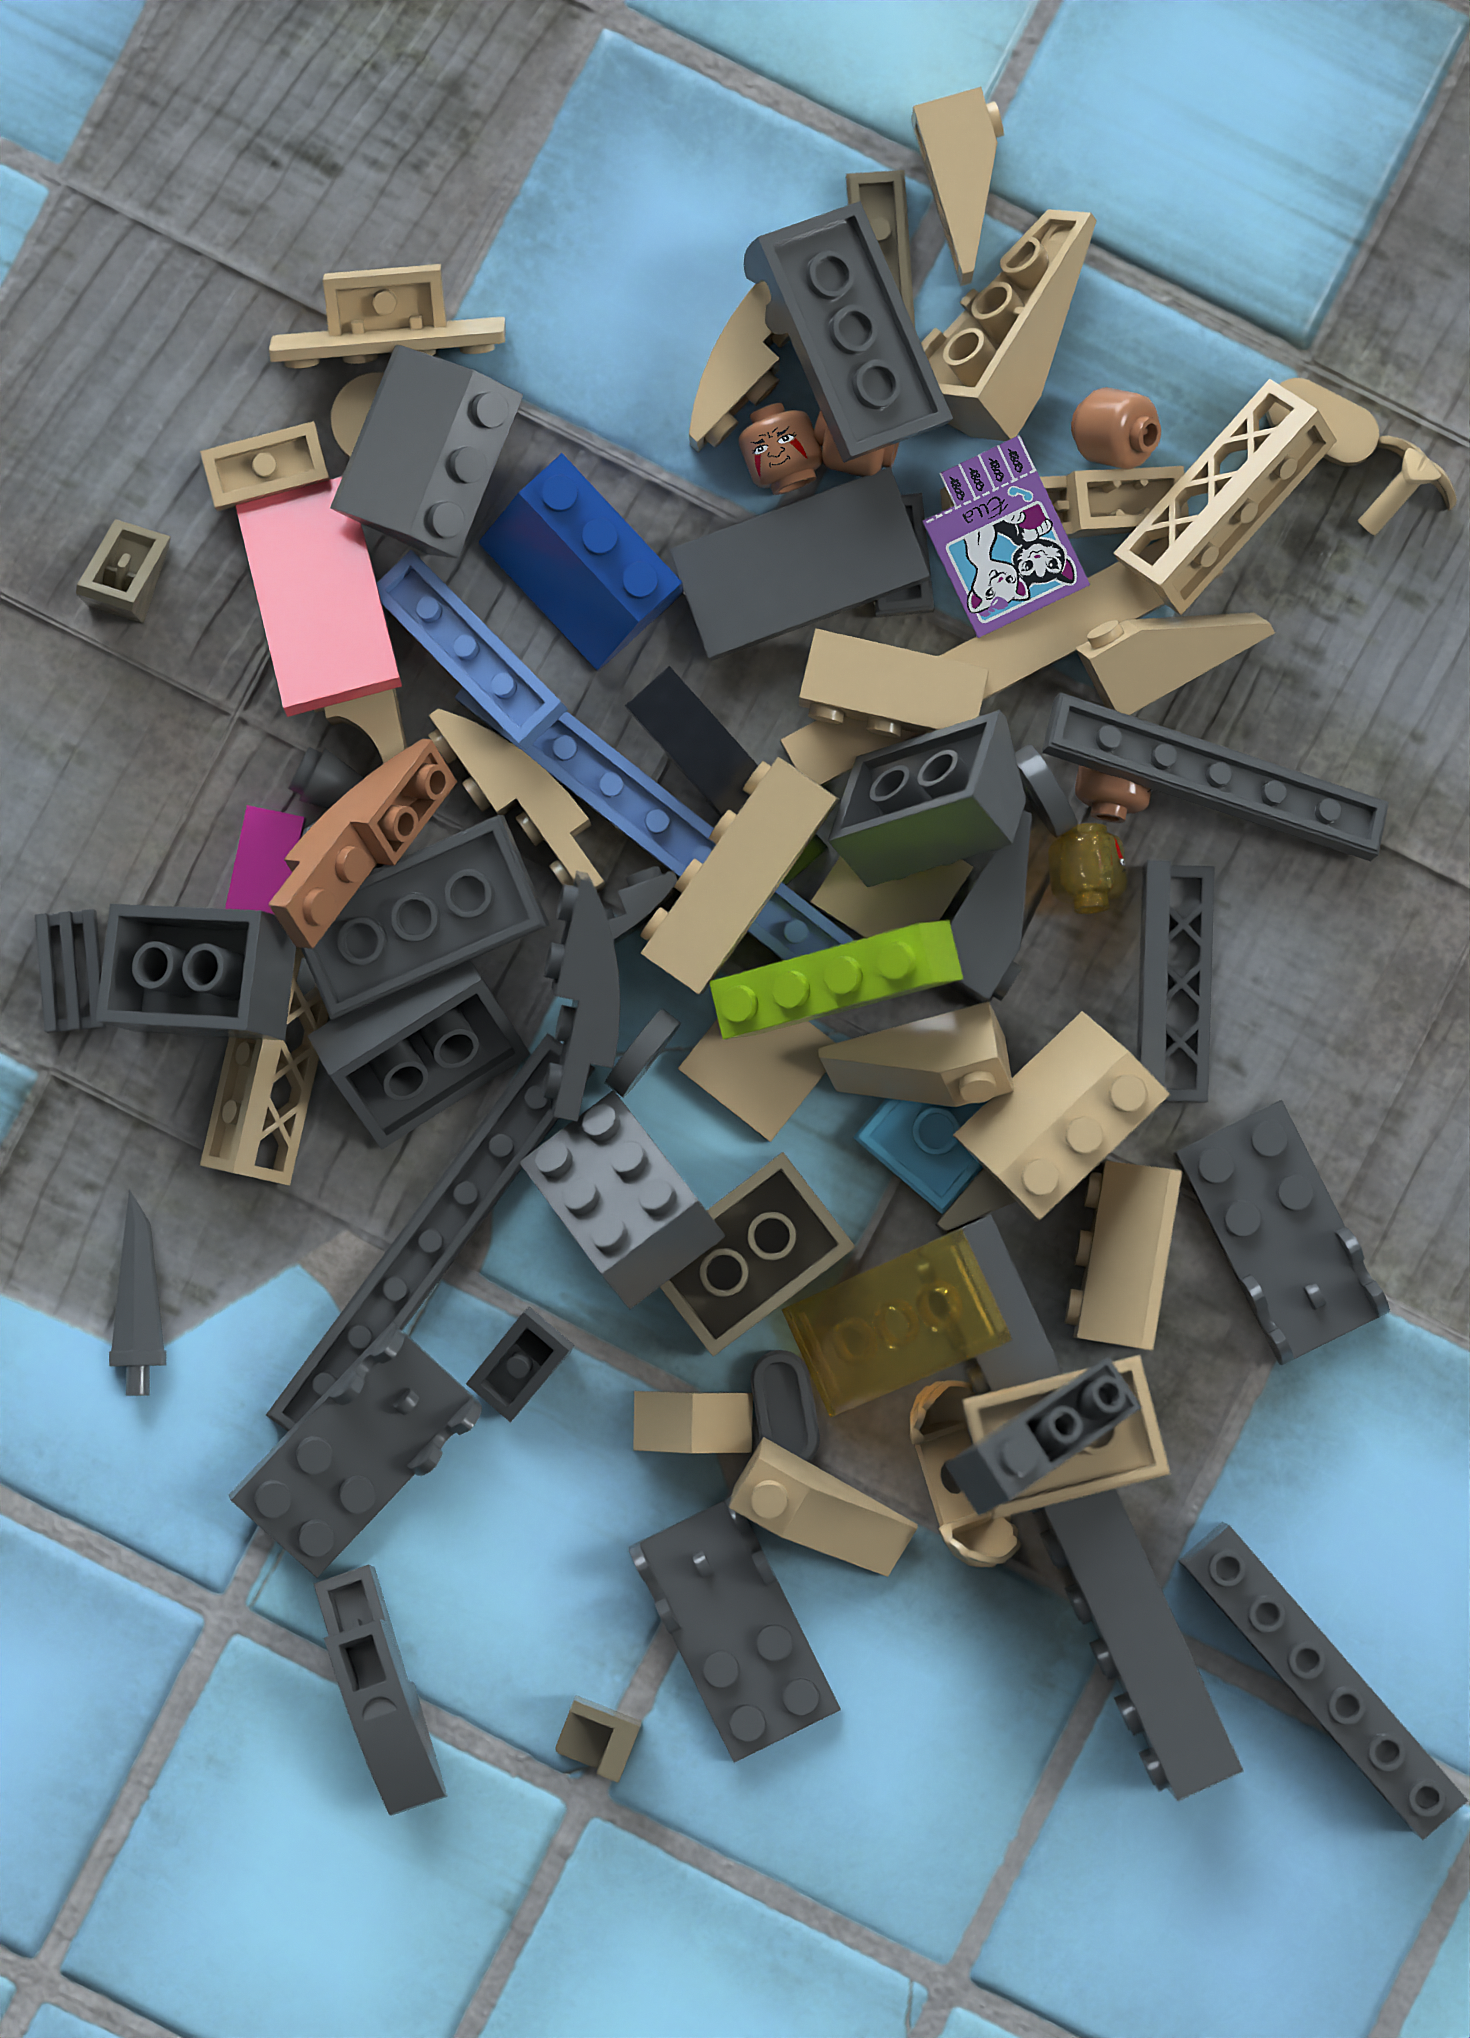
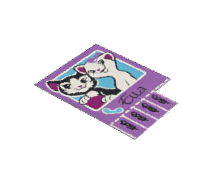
[923,435,1090,638]

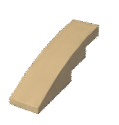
[940,466,1189,539]

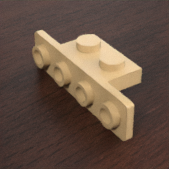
[269,264,506,368]

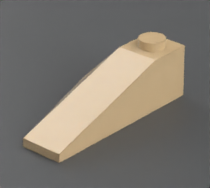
[921,209,1097,441]

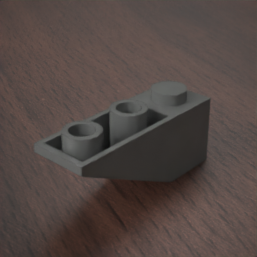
[945,1356,1142,1516]

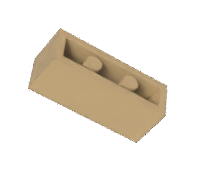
[799,628,990,738]

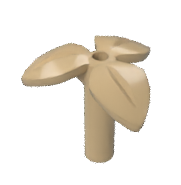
[1358,436,1457,536]

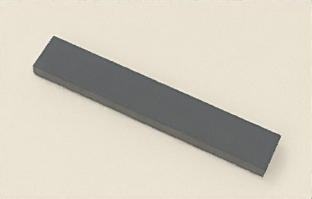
[1042,692,1389,862]

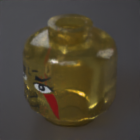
[1048,823,1128,914]

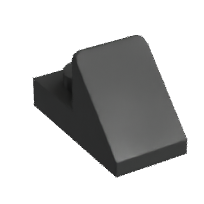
[466,1307,574,1422]

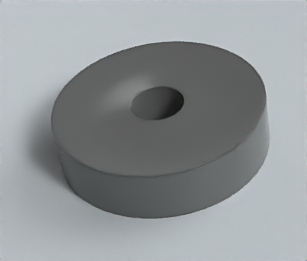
[1015,744,1078,838]
[604,1008,681,1098]

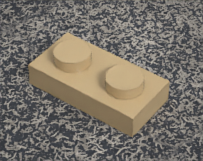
[200,421,330,511]

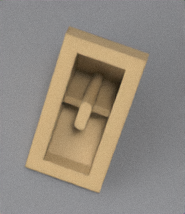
[633,1391,753,1453]

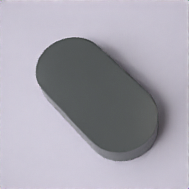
[750,1350,820,1462]

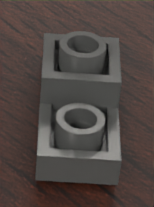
[605,866,677,944]

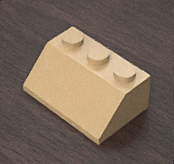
[953,1011,1170,1222]
[1065,1161,1182,1350]

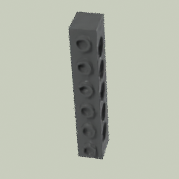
[1178,1522,1469,1840]

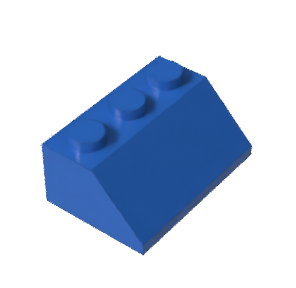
[478,453,684,672]

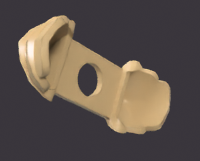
[910,1380,1021,1568]

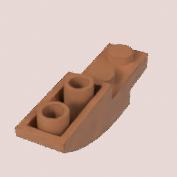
[268,739,457,949]

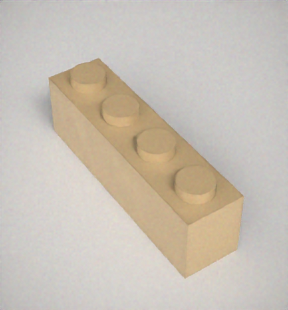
[640,757,840,994]

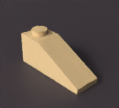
[911,87,1004,286]
[1075,612,1275,715]
[818,1001,1014,1107]
[729,1437,918,1577]

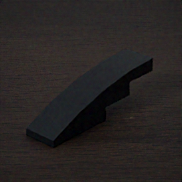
[625,666,828,885]

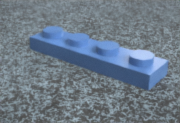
[377,550,568,751]

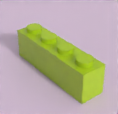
[709,920,963,1040]

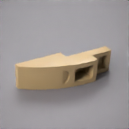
[689,281,791,452]
[428,709,606,892]

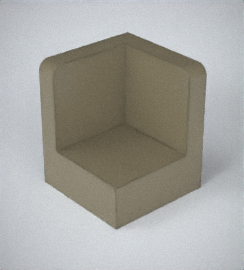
[555,1695,642,1783]

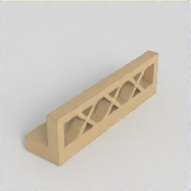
[1113,379,1337,615]
[200,947,329,1186]

